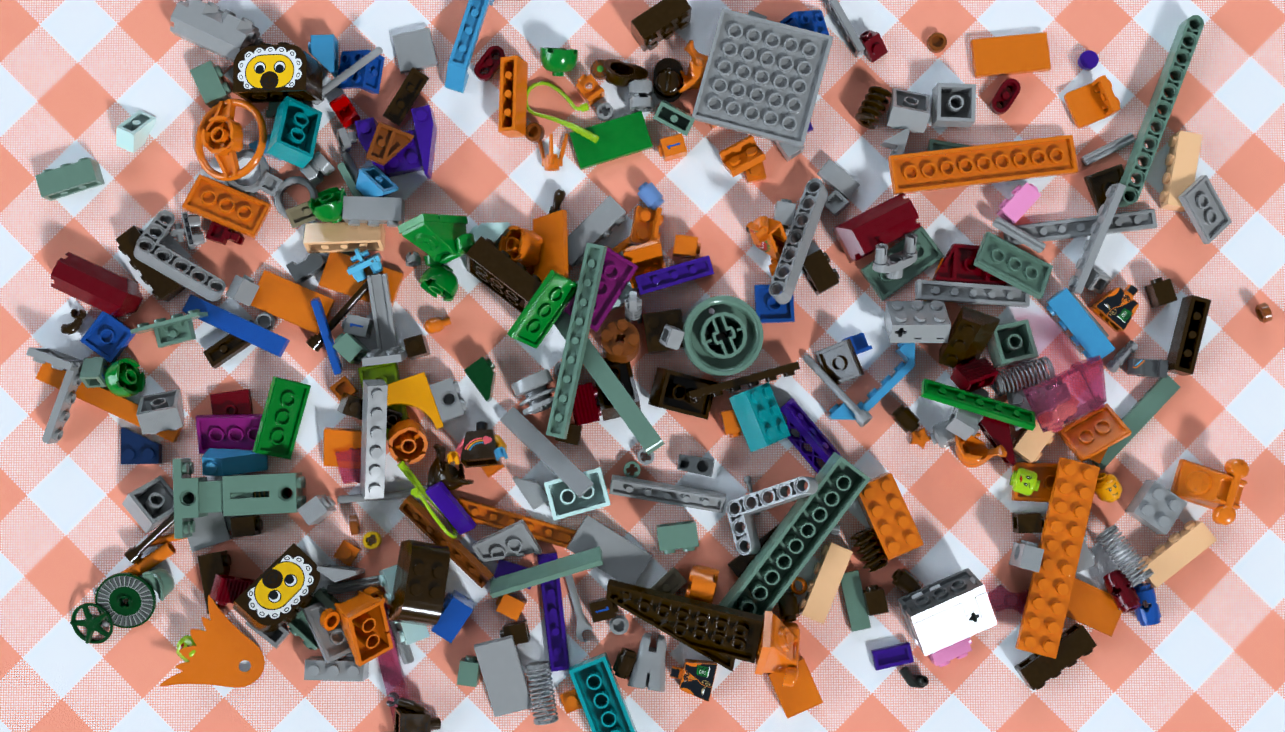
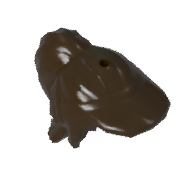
[428,444,474,491]

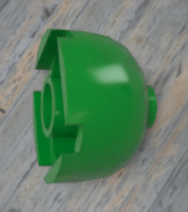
[540,47,578,76]
[308,187,347,223]
[419,265,458,301]
[105,358,146,397]

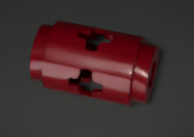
[1103,569,1141,614]

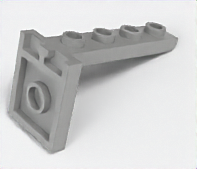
[362,273,408,366]
[26,347,83,444]

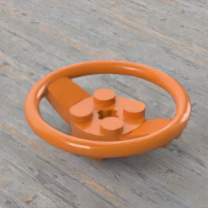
[195,99,267,181]

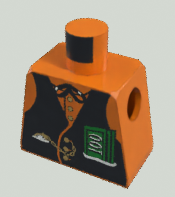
[1089,284,1139,332]
[670,659,717,702]

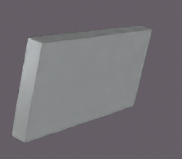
[566,515,652,585]
[474,635,533,717]

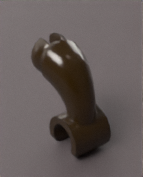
[549,189,566,214]
[61,309,87,335]

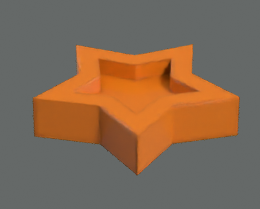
[910,427,931,449]

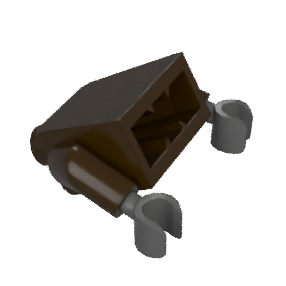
[386,692,441,732]

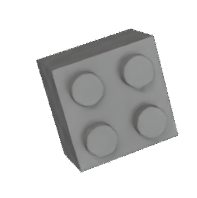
[932,83,976,128]
[1125,480,1187,535]

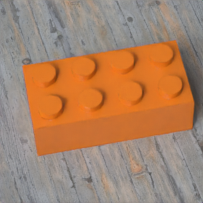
[857,472,924,560]

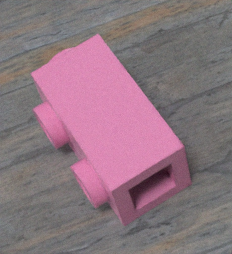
[996,182,1041,224]
[929,638,972,667]

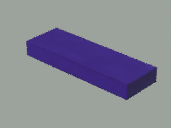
[425,481,477,535]

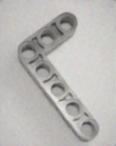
[133,210,226,302]
[726,476,818,555]

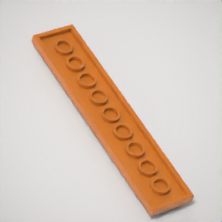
[888,135,1078,195]
[1015,457,1100,659]

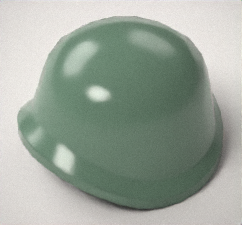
[142,568,175,601]

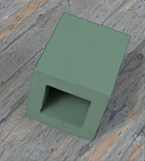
[79,357,109,388]
[457,655,481,687]

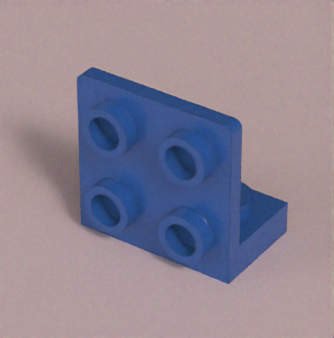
[780,10,832,45]
[336,50,385,94]

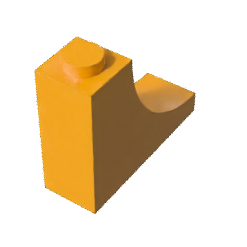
[387,372,444,430]

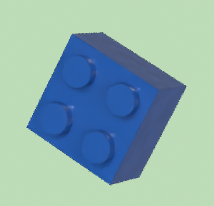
[431,589,474,643]

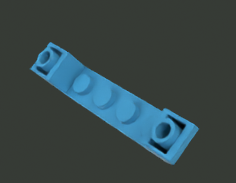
[445,0,494,93]
[827,343,915,420]

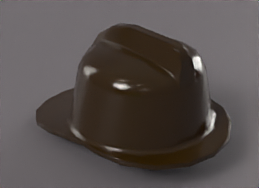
[653,58,683,102]
[604,59,648,87]

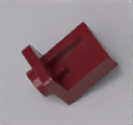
[859,30,888,63]

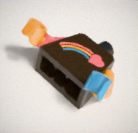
[446,421,508,468]

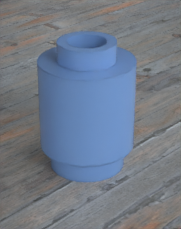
[637,182,665,210]

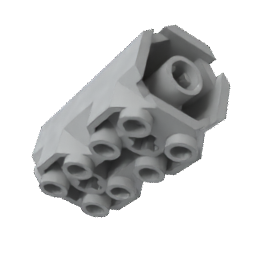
[170,0,263,62]

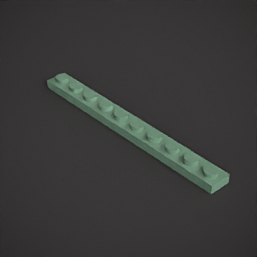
[546,243,607,439]

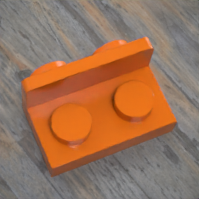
[719,135,766,177]
[629,205,663,245]

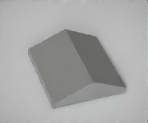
[317,564,365,582]

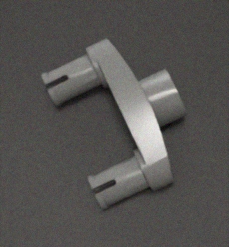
[872,233,918,279]

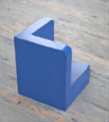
[841,333,873,355]

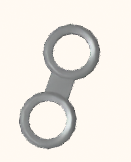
[227,150,319,219]

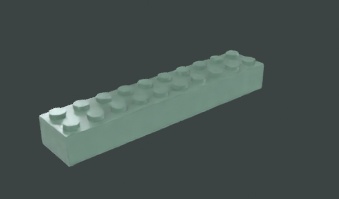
[719,452,871,616]

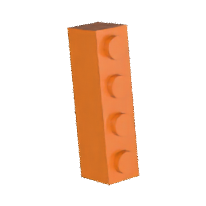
[498,55,528,138]

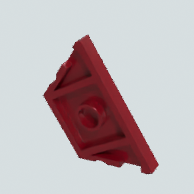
[933,244,1007,286]

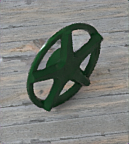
[70,603,113,644]

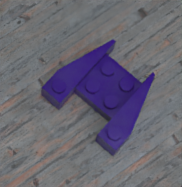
[355,105,437,179]

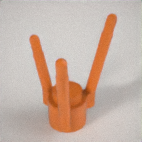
[538,133,568,171]

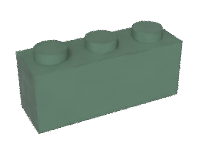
[35,157,105,201]

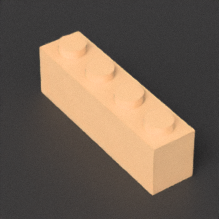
[1159,131,1202,212]
[303,222,386,253]
[1012,394,1079,463]
[1136,520,1217,588]
[799,541,853,624]

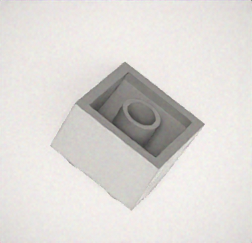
[887,88,931,133]
[136,389,185,435]
[122,475,174,534]

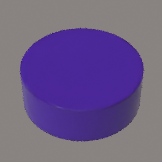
[1078,50,1099,71]

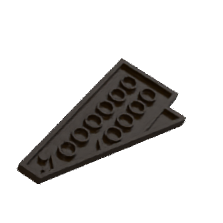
[606,579,764,671]

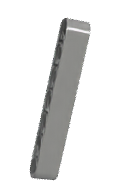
[769,178,828,304]

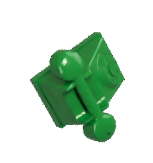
[398,213,475,267]

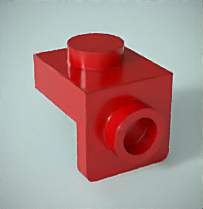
[329,94,361,129]

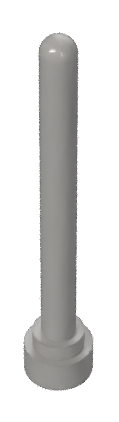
[312,47,383,105]
[803,355,873,427]
[337,485,429,503]

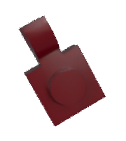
[205,221,245,245]

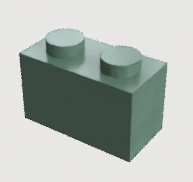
[190,61,232,108]
[653,100,695,136]
[332,333,370,365]

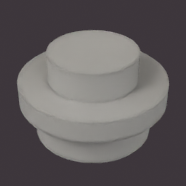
[255,312,275,331]
[610,615,629,635]

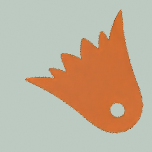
[159,595,265,688]

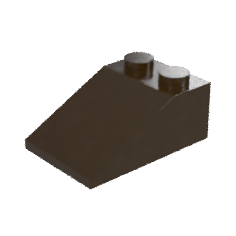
[594,358,641,421]
[648,367,717,420]

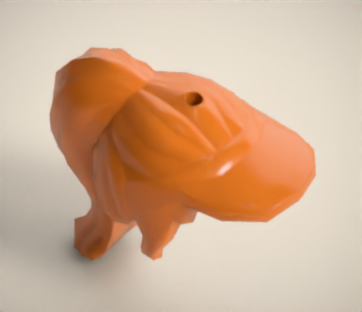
[679,40,709,93]
[955,433,1007,468]

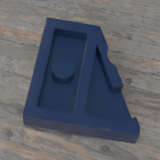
[121,427,162,464]

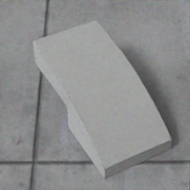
[817,159,860,199]

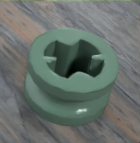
[623,461,641,478]

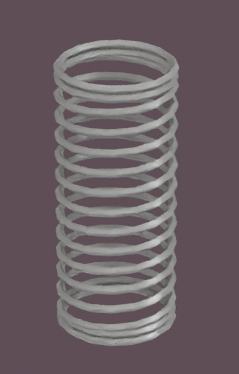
[992,356,1055,397]
[1095,525,1154,587]
[525,661,559,725]

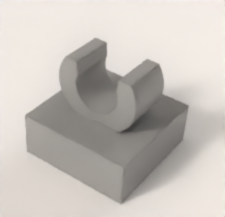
[336,127,358,153]

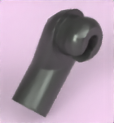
[899,666,929,688]

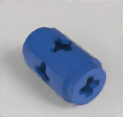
[1133,583,1162,626]

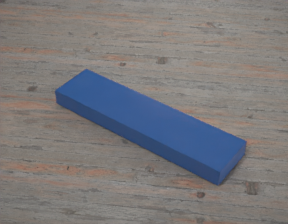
[310,297,343,375]

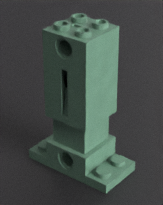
[173,458,306,539]

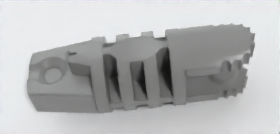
[624,291,642,324]

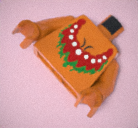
[746,216,787,276]

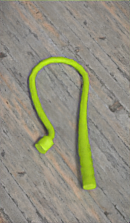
[526,81,599,143]
[397,460,457,539]

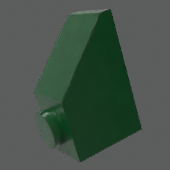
[464,357,496,402]

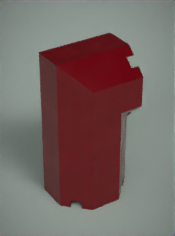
[833,193,921,263]
[51,252,143,317]

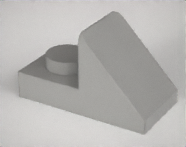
[880,128,910,156]

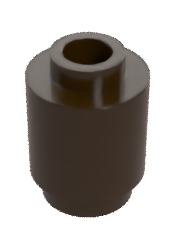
[891,404,920,433]
[892,568,922,595]
[778,592,800,622]
[612,648,637,679]

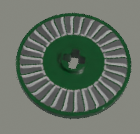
[95,572,156,628]

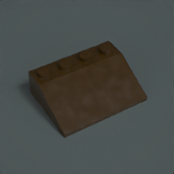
[466,236,542,313]

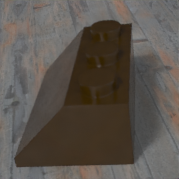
[939,306,1000,368]

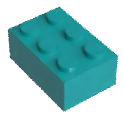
[267,96,322,169]
[729,382,791,452]

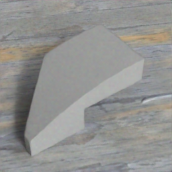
[513,476,548,510]

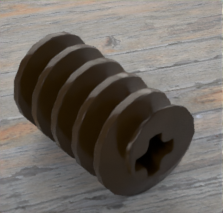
[855,86,892,129]
[850,528,888,572]

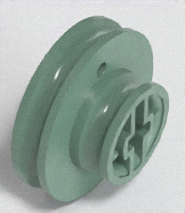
[682,295,763,376]

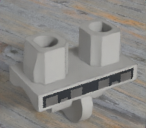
[170,212,205,250]

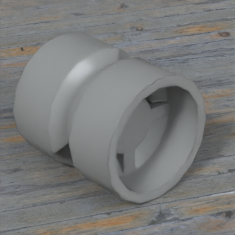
[628,79,654,112]
[299,151,336,187]

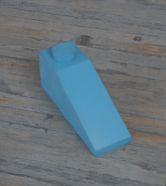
[202,448,268,476]

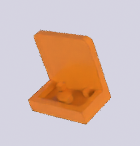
[1064,75,1121,128]
[623,240,666,288]

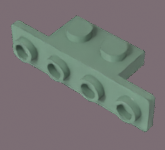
[130,309,208,348]

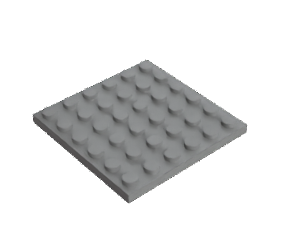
[691,8,833,148]

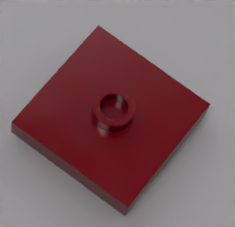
[210,389,253,415]

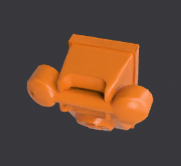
[1170,458,1249,525]
[320,586,394,667]
[755,611,800,687]

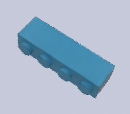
[1046,287,1115,363]

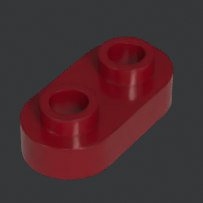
[474,46,505,81]
[990,78,1021,115]

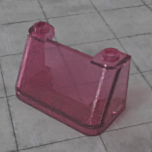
[1023,355,1107,433]

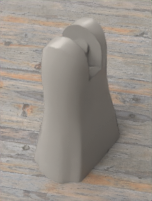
[627,632,666,692]

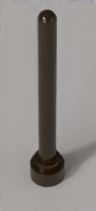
[306,281,369,352]
[124,513,174,564]

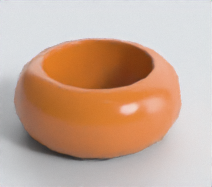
[790,577,807,595]

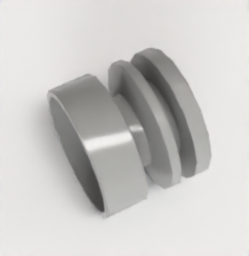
[511,369,556,415]

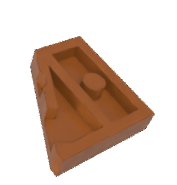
[365,122,414,166]

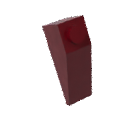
[978,416,1016,466]

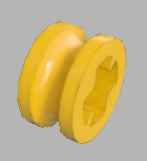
[363,531,382,549]

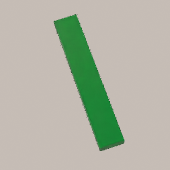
[921,378,1036,431]

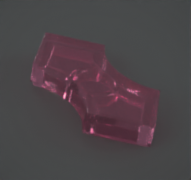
[987,585,1029,616]

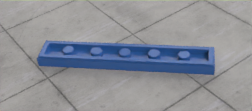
[182,294,290,358]

